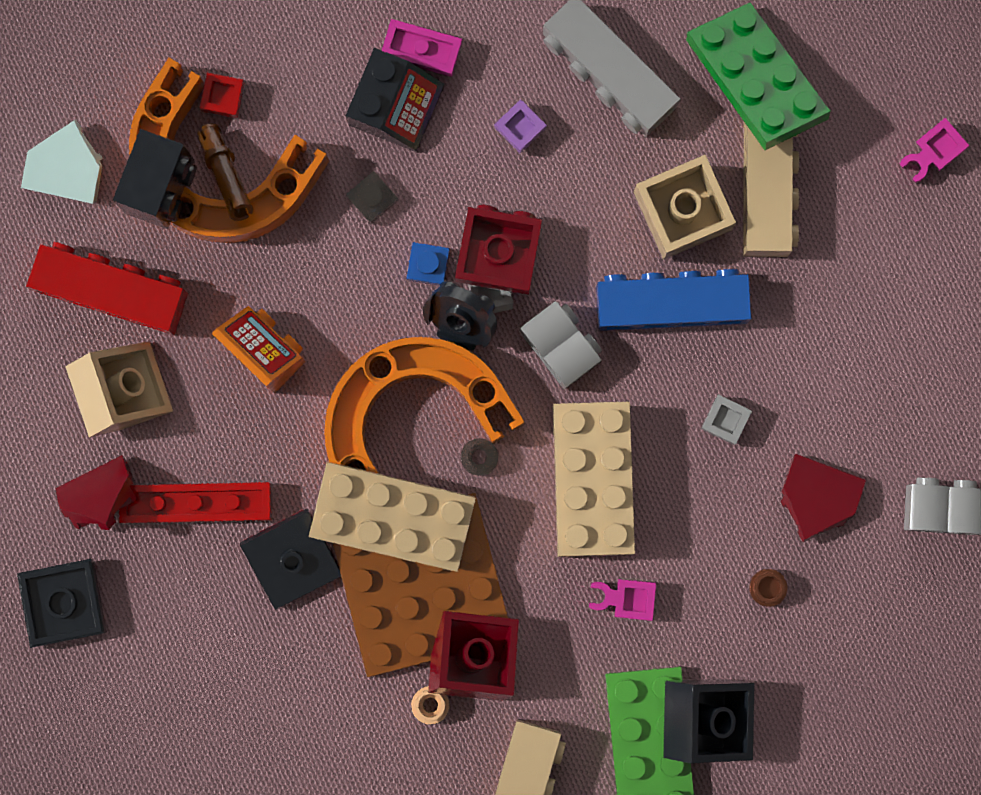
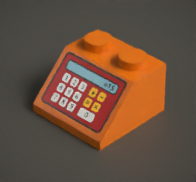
[212,306,306,393]

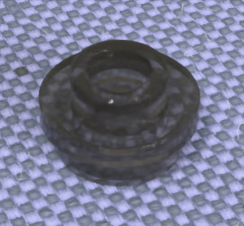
[461,438,498,476]

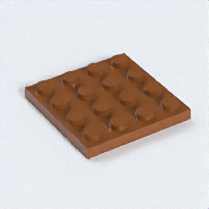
[333,493,508,677]

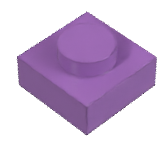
[494,99,547,153]

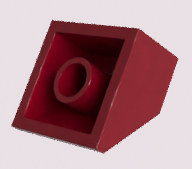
[428,611,519,701]

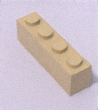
[743,122,799,257]
[495,719,566,795]

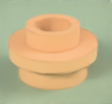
[411,686,449,724]

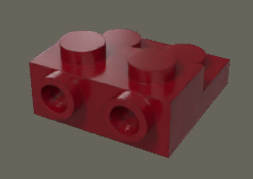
[455,205,542,295]

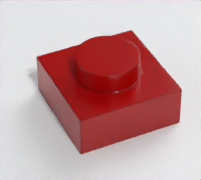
[200,73,245,118]

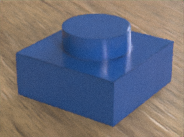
[406,242,450,286]

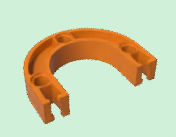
[129,57,329,243]
[324,337,525,474]

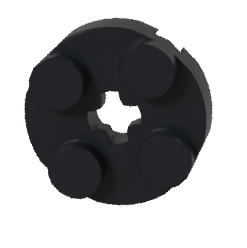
[423,281,497,350]

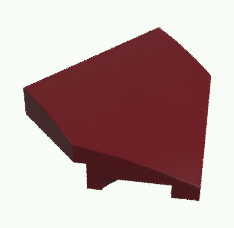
[780,454,866,542]
[55,455,137,530]

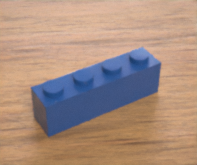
[596,269,751,331]

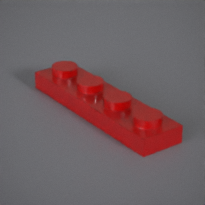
[119,482,272,524]

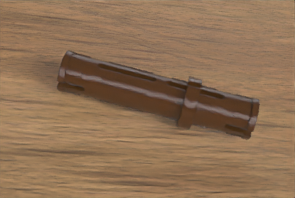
[197,123,253,221]

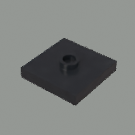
[240,508,341,610]
[17,559,107,648]

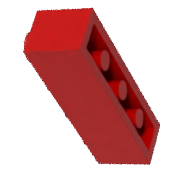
[26,242,188,336]

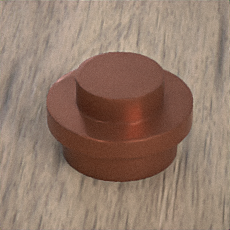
[749,569,788,607]

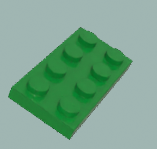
[686,2,831,150]

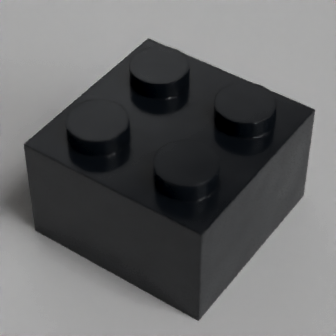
[112,129,197,229]
[663,679,755,763]

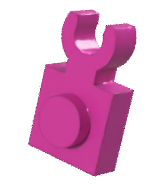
[900,118,969,183]
[588,579,656,621]

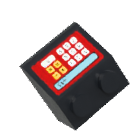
[345,48,445,153]

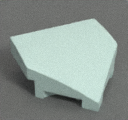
[21,120,103,204]

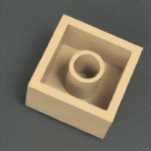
[634,155,736,260]

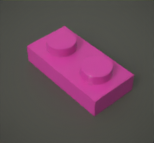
[382,19,462,77]

